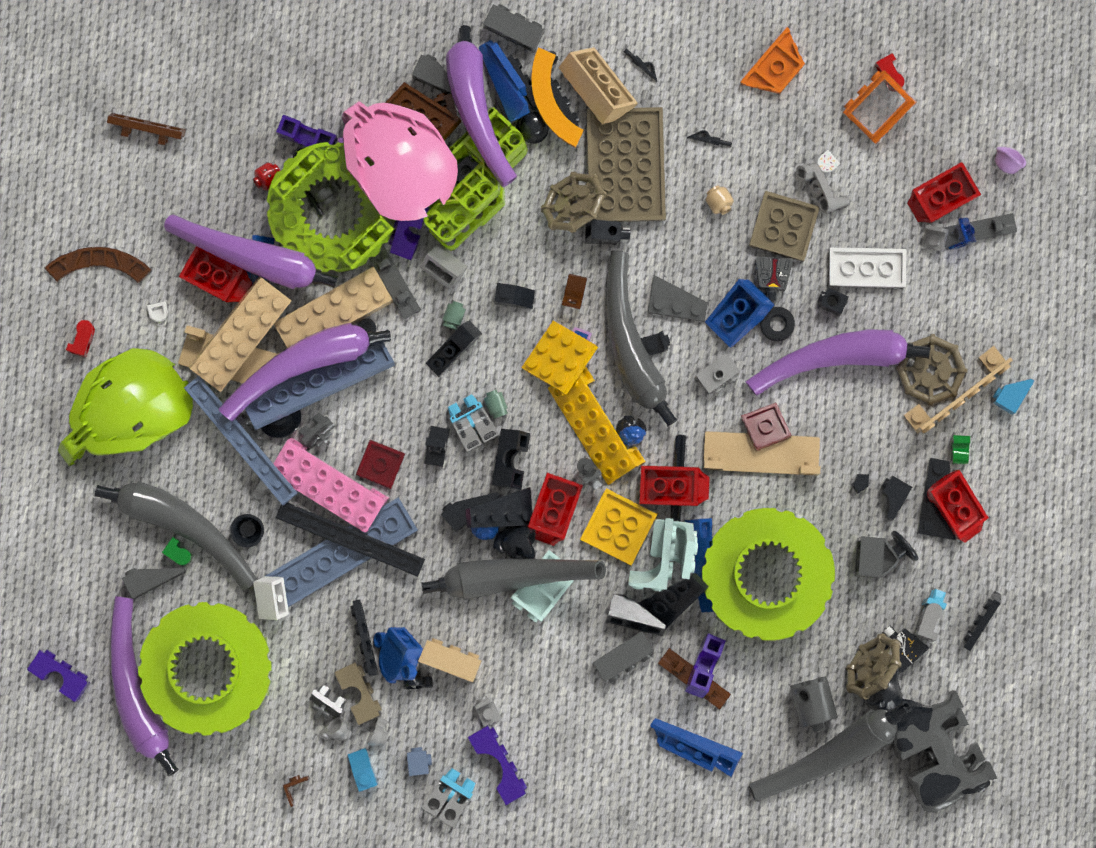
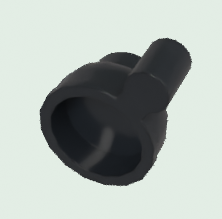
[403,671,433,690]

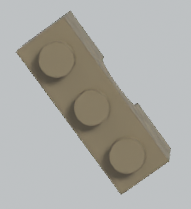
[334,662,382,725]

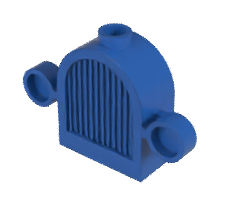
[373,627,423,683]

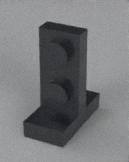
[424,426,450,467]

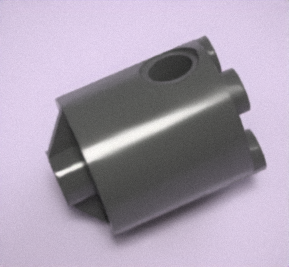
[790,676,838,732]

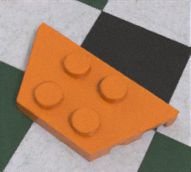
[740,27,805,94]

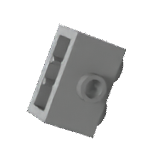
[420,244,468,289]
[695,353,740,395]

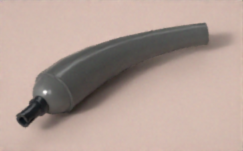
[607,250,677,427]
[94,481,258,592]
[421,559,606,600]
[749,701,912,802]

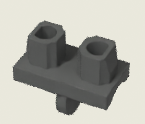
[299,413,335,449]
[577,458,603,490]
[309,685,346,719]

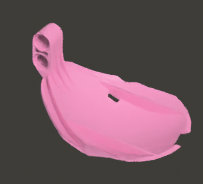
[341,101,458,221]

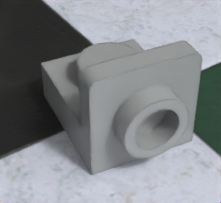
[924,222,949,252]
[474,696,502,727]

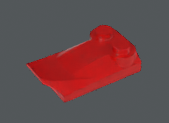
[907,162,981,223]
[179,246,252,303]
[639,466,710,506]
[927,470,989,543]
[528,473,583,546]

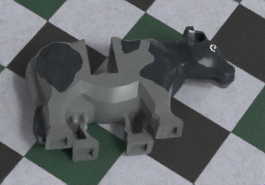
[864,669,998,812]

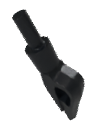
[623,48,658,83]
[687,130,732,147]
[303,190,324,217]

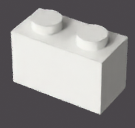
[253,576,289,620]

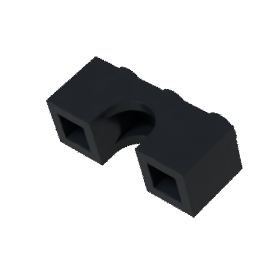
[492,429,531,490]

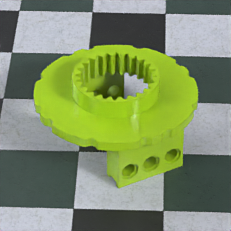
[267,142,396,272]
[702,508,835,641]
[138,602,272,736]

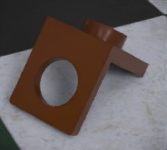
[562,274,587,309]
[283,775,310,807]

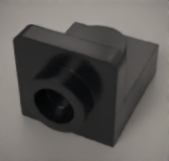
[641,331,670,356]

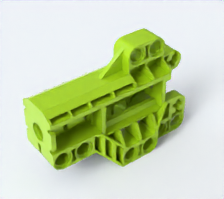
[424,107,528,251]

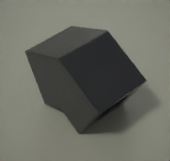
[851,474,869,494]

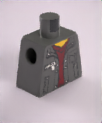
[755,256,793,301]

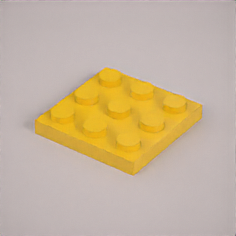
[521,320,598,395]
[580,488,657,566]

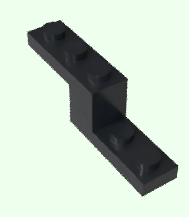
[507,55,580,127]

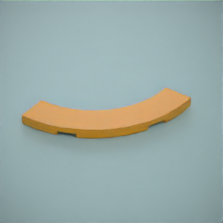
[531,47,584,148]

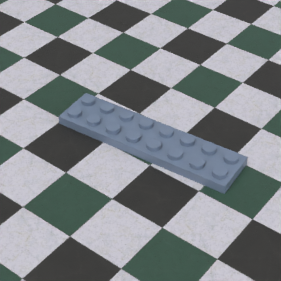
[245,343,395,430]
[266,497,418,607]

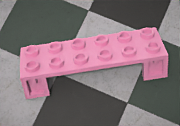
[273,438,389,533]

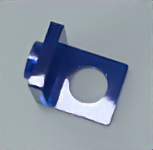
[949,218,976,250]

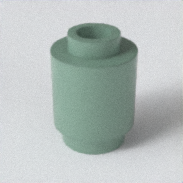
[442,301,466,330]
[484,389,508,419]

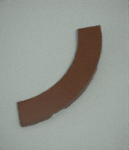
[44,247,152,284]

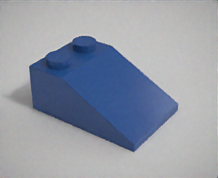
[705,279,774,348]

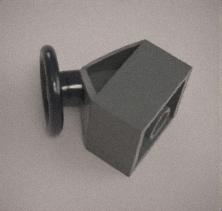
[855,531,919,578]

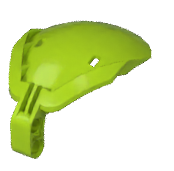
[58,348,193,466]

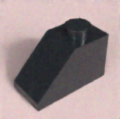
[495,283,535,309]

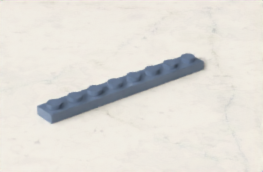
[184,376,298,506]

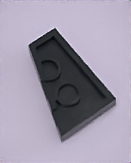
[963,590,1001,651]

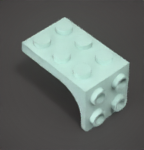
[628,518,677,591]
[650,519,698,579]
[511,550,574,623]

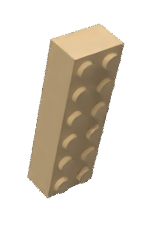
[274,266,393,348]
[189,276,291,392]

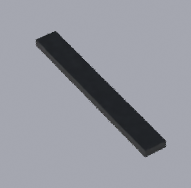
[275,502,425,577]

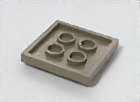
[749,191,820,262]

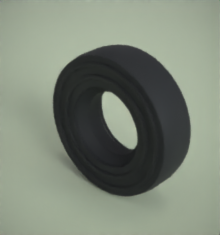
[760,307,795,341]

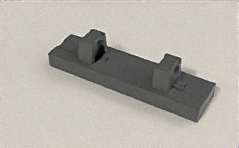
[943,213,1017,247]
[369,244,421,319]

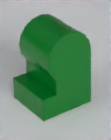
[951,435,970,464]
[162,537,192,566]

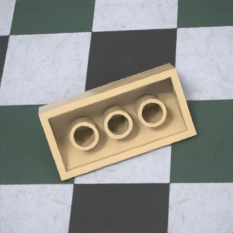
[558,47,638,124]

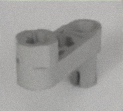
[796,163,850,213]

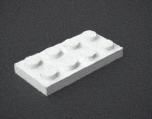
[829,248,906,288]

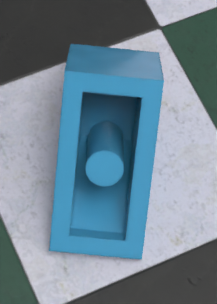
[993,379,1034,415]
[348,748,379,792]

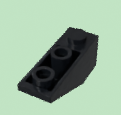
[426,320,482,377]

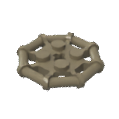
[541,171,607,233]
[896,334,968,406]
[846,633,902,700]

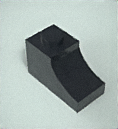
[881,476,913,521]

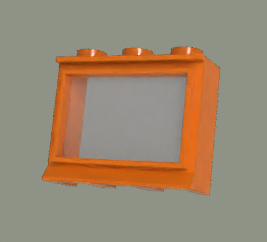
[843,71,917,144]

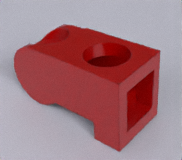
[875,53,905,92]
[66,320,95,358]

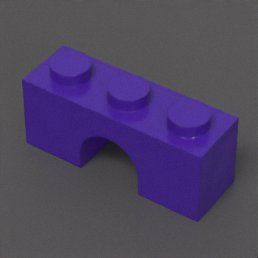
[276,115,338,147]
[389,206,429,260]
[685,633,726,699]
[27,649,90,702]

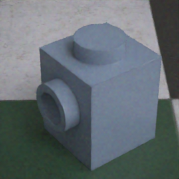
[407,747,432,776]

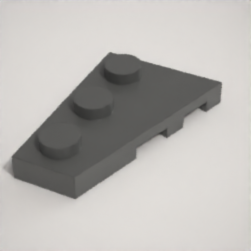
[648,275,708,322]

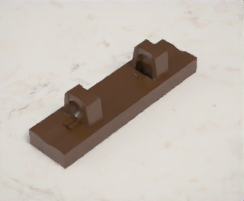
[107,113,186,145]
[658,648,731,710]

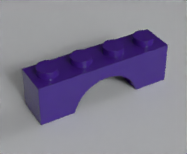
[468,726,527,805]

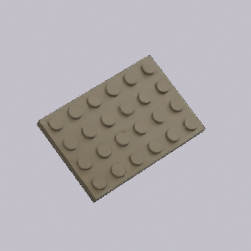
[587,107,666,222]

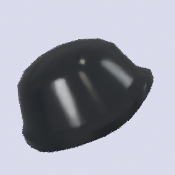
[516,112,549,144]
[230,514,264,548]

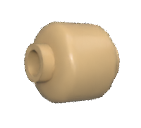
[705,185,734,215]

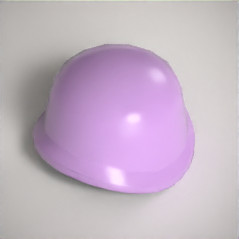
[995,147,1026,174]

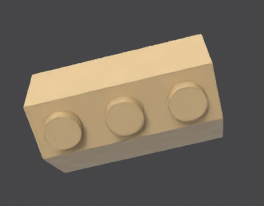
[418,638,482,682]

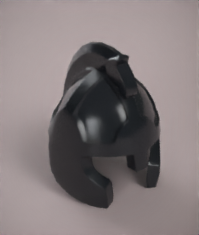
[493,526,536,559]

